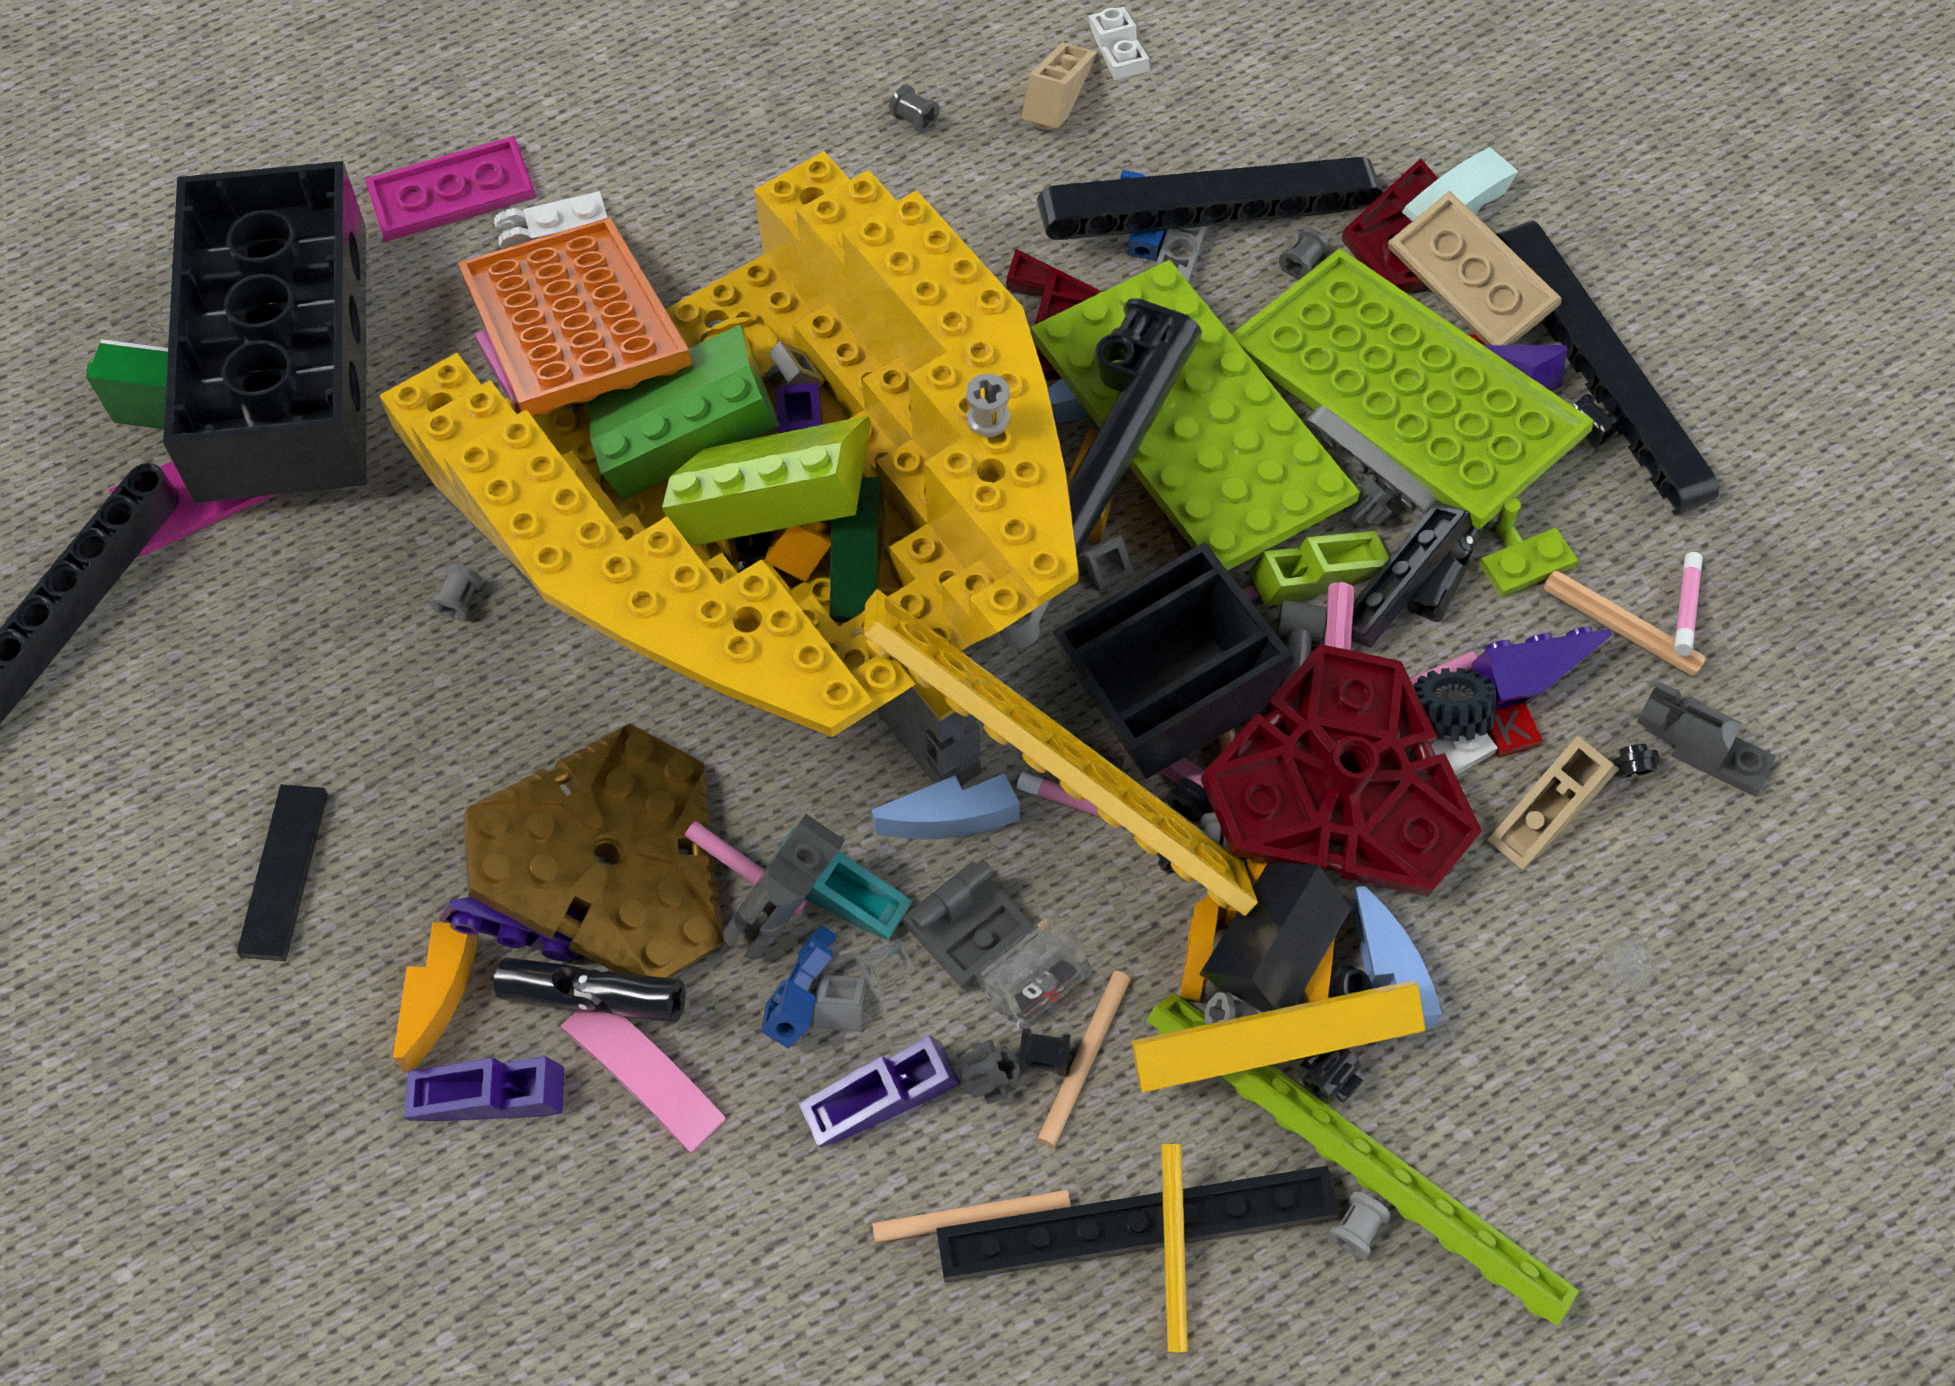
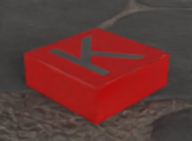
[1487,702,1543,758]

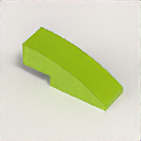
[1248,531,1389,606]

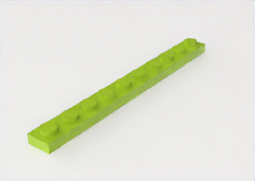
[1146,992,1579,1326]

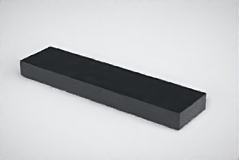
[1351,502,1473,648]
[236,784,328,962]

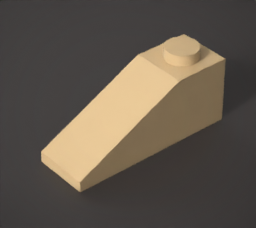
[1021,42,1097,130]
[1487,735,1619,870]

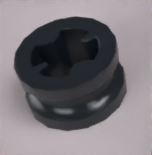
[1166,778,1211,822]

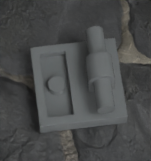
[902,860,1034,990]

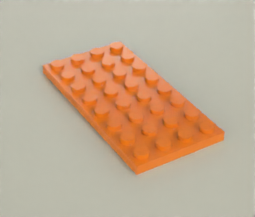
[458,217,693,416]

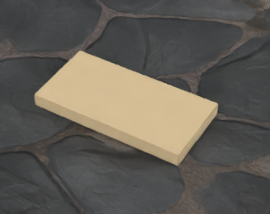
[1388,190,1562,345]

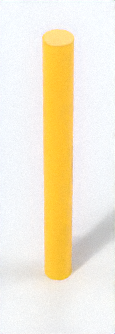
[1161,1143,1188,1352]

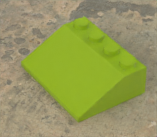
[662,416,871,546]

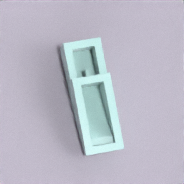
[1402,147,1519,221]

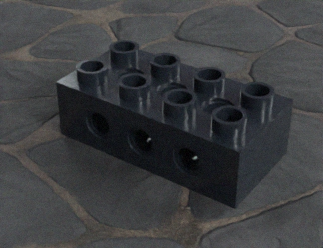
[163,161,367,503]

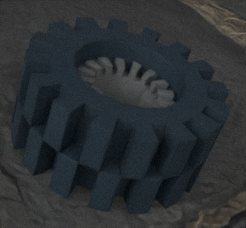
[1414,668,1496,741]

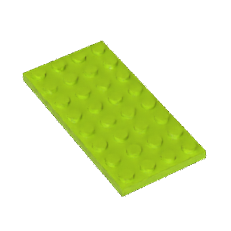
[1231,248,1594,530]
[1031,259,1360,570]

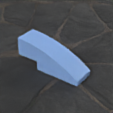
[871,773,1020,839]
[1350,886,1442,1029]

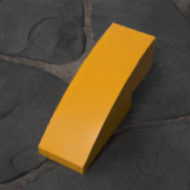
[393,922,479,1072]

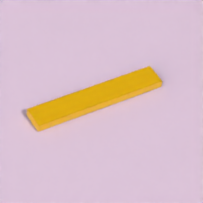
[1131,980,1426,1093]

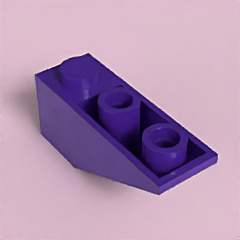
[1472,626,1612,711]
[439,897,585,962]

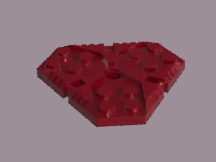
[1200,644,1482,897]

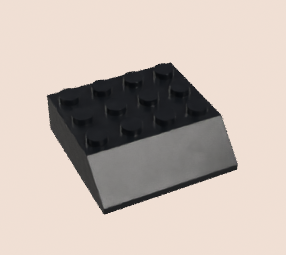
[1052,542,1294,780]

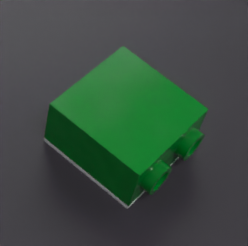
[86,339,168,429]

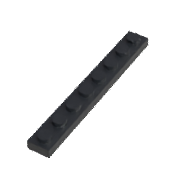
[936,1166,1339,1283]

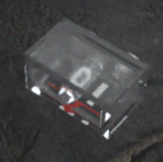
[973,917,1094,1029]

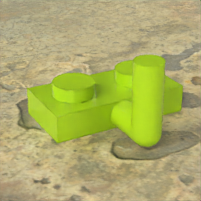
[1479,497,1578,598]

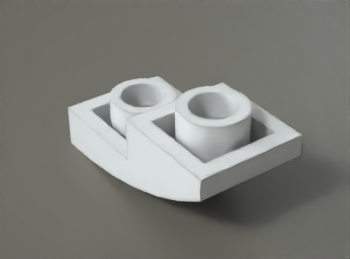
[1088,7,1150,81]

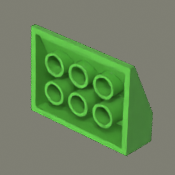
[587,324,780,500]

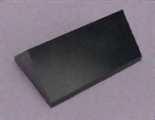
[1200,862,1351,1012]

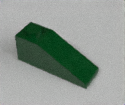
[829,477,884,622]

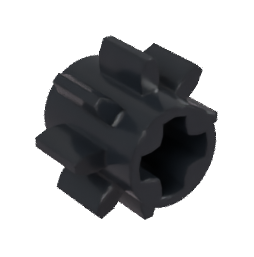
[1300,1048,1363,1104]

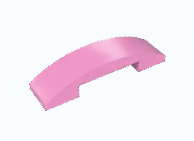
[560,1009,726,1154]

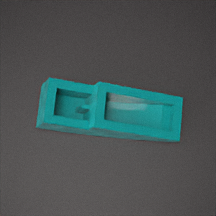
[765,828,913,940]

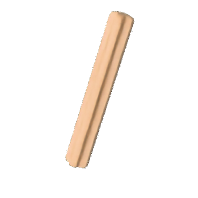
[1544,571,1706,676]

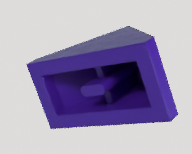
[1483,345,1567,392]

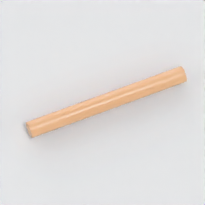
[1037,971,1131,1148]
[872,1189,1071,1243]

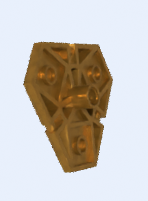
[463,723,724,978]

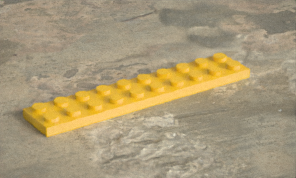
[864,589,1258,916]

